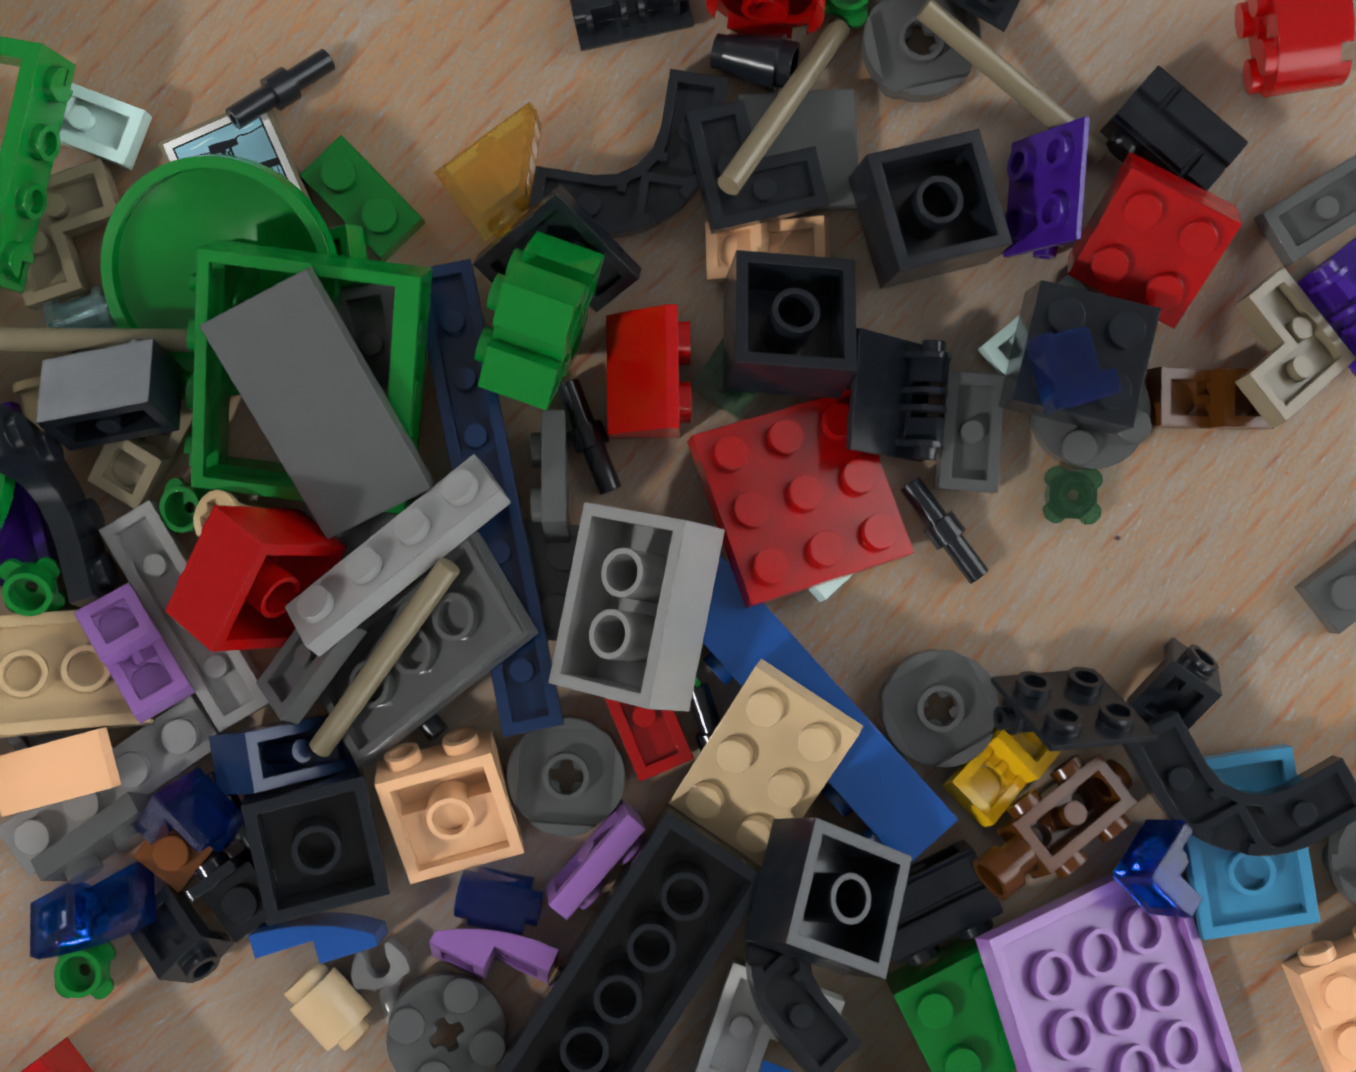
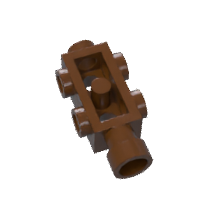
[973,753,1137,900]

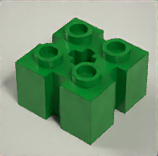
[474,231,605,411]

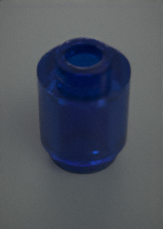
[454,866,544,936]

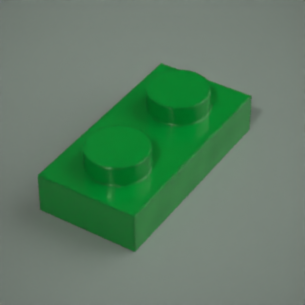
[300,135,426,262]

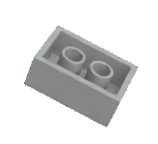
[548,502,725,711]

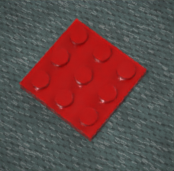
[687,389,914,609]

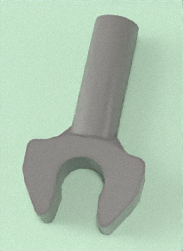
[351,937,414,1024]

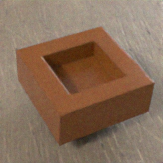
[133,807,222,893]

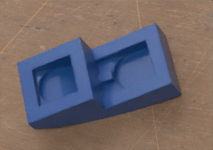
[248,912,388,964]

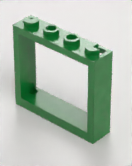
[0,36,76,294]
[184,240,433,514]

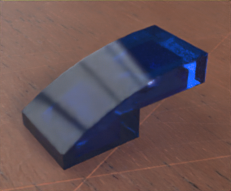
[30,861,156,960]

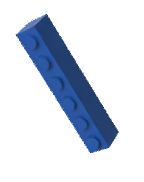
[703,555,959,862]

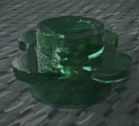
[1042,465,1103,525]

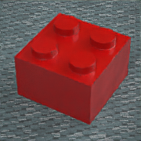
[1068,152,1242,329]
[165,505,346,652]

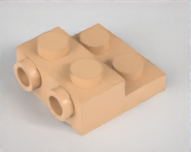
[374,727,524,884]
[1281,926,1356,1072]

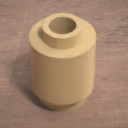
[284,961,372,1051]

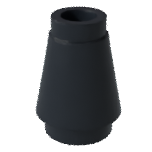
[710,33,800,93]

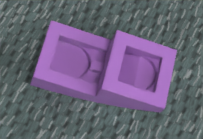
[74,582,195,724]
[429,929,559,984]

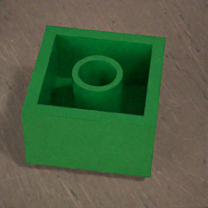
[885,929,1016,1072]

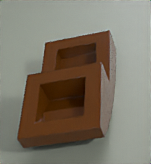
[1147,367,1273,430]

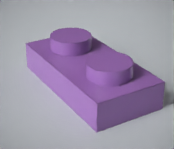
[546,799,646,920]

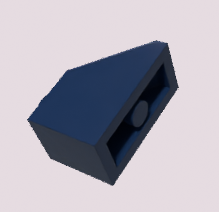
[209,713,358,795]

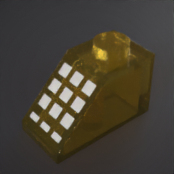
[434,101,542,241]

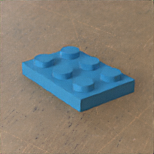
[1178,744,1320,940]

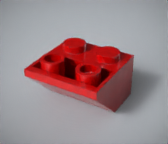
[606,304,692,439]

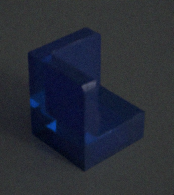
[1025,326,1122,415]
[135,767,244,853]
[1111,819,1203,918]

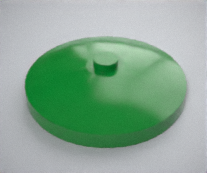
[100,154,341,396]

